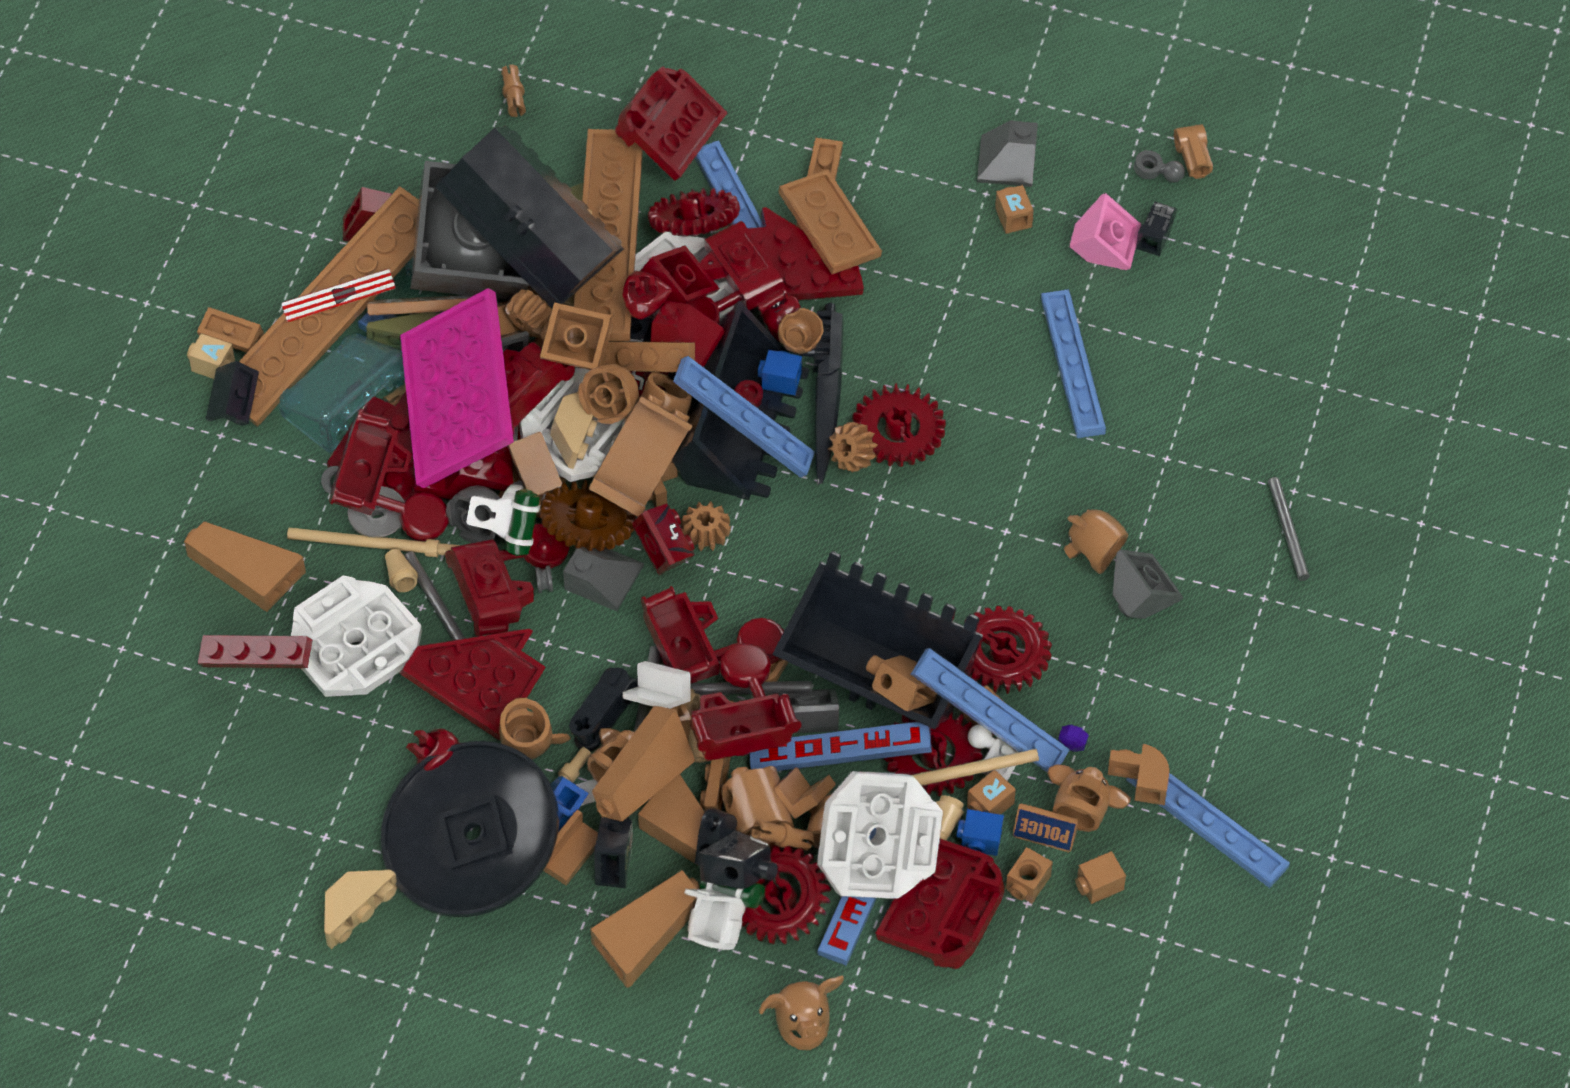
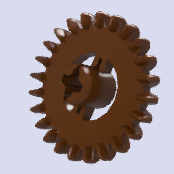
[540,480,636,551]

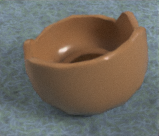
[777,308,824,354]

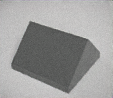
[776,689,839,733]

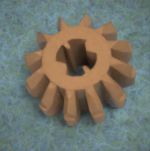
[505,289,552,338]
[828,422,878,472]
[681,501,731,551]

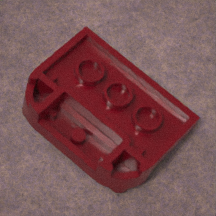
[615,66,727,181]
[875,838,1005,969]

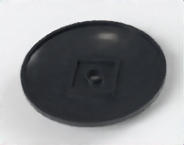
[381,741,559,917]

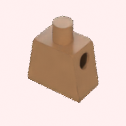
[866,655,937,711]

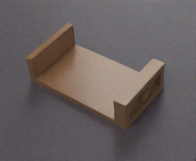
[588,394,692,517]

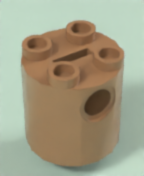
[721,766,795,853]

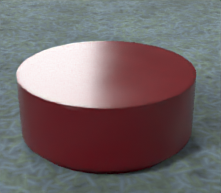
[735,380,763,408]

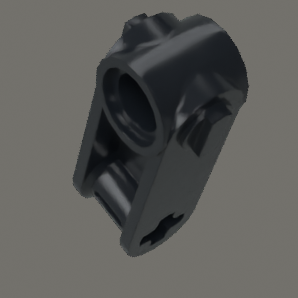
[569,667,638,751]

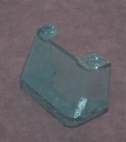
[279,333,405,454]

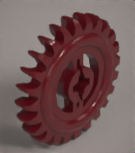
[648,188,740,237]
[852,383,946,467]
[964,605,1052,694]
[884,711,983,797]
[741,845,831,945]

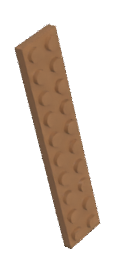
[574,129,643,341]
[239,187,419,427]

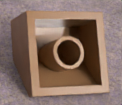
[540,302,613,370]

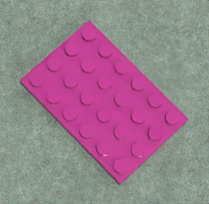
[400,288,514,488]

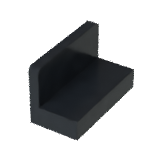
[206,361,259,426]

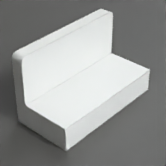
[623,661,691,709]

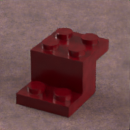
[413,445,513,500]

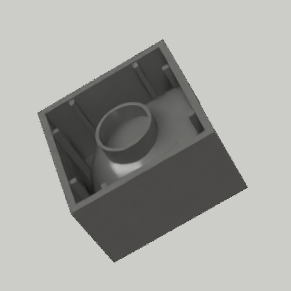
[410,161,529,300]

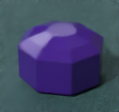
[1058,725,1089,752]

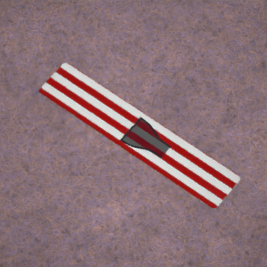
[282,269,395,322]

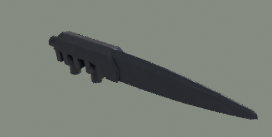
[800,303,844,485]

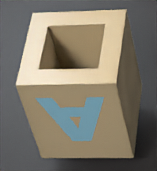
[187,334,235,379]

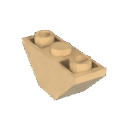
[550,391,598,469]
[325,870,398,949]

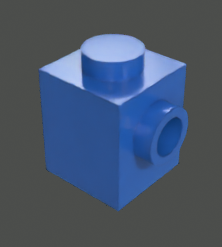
[758,350,802,396]
[957,809,1004,856]

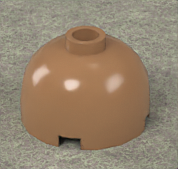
[578,364,639,424]

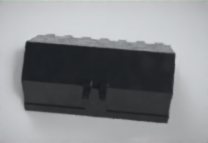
[435,125,624,309]
[672,300,809,500]
[772,551,983,729]

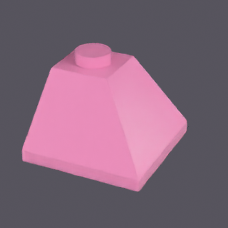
[1069,193,1142,270]

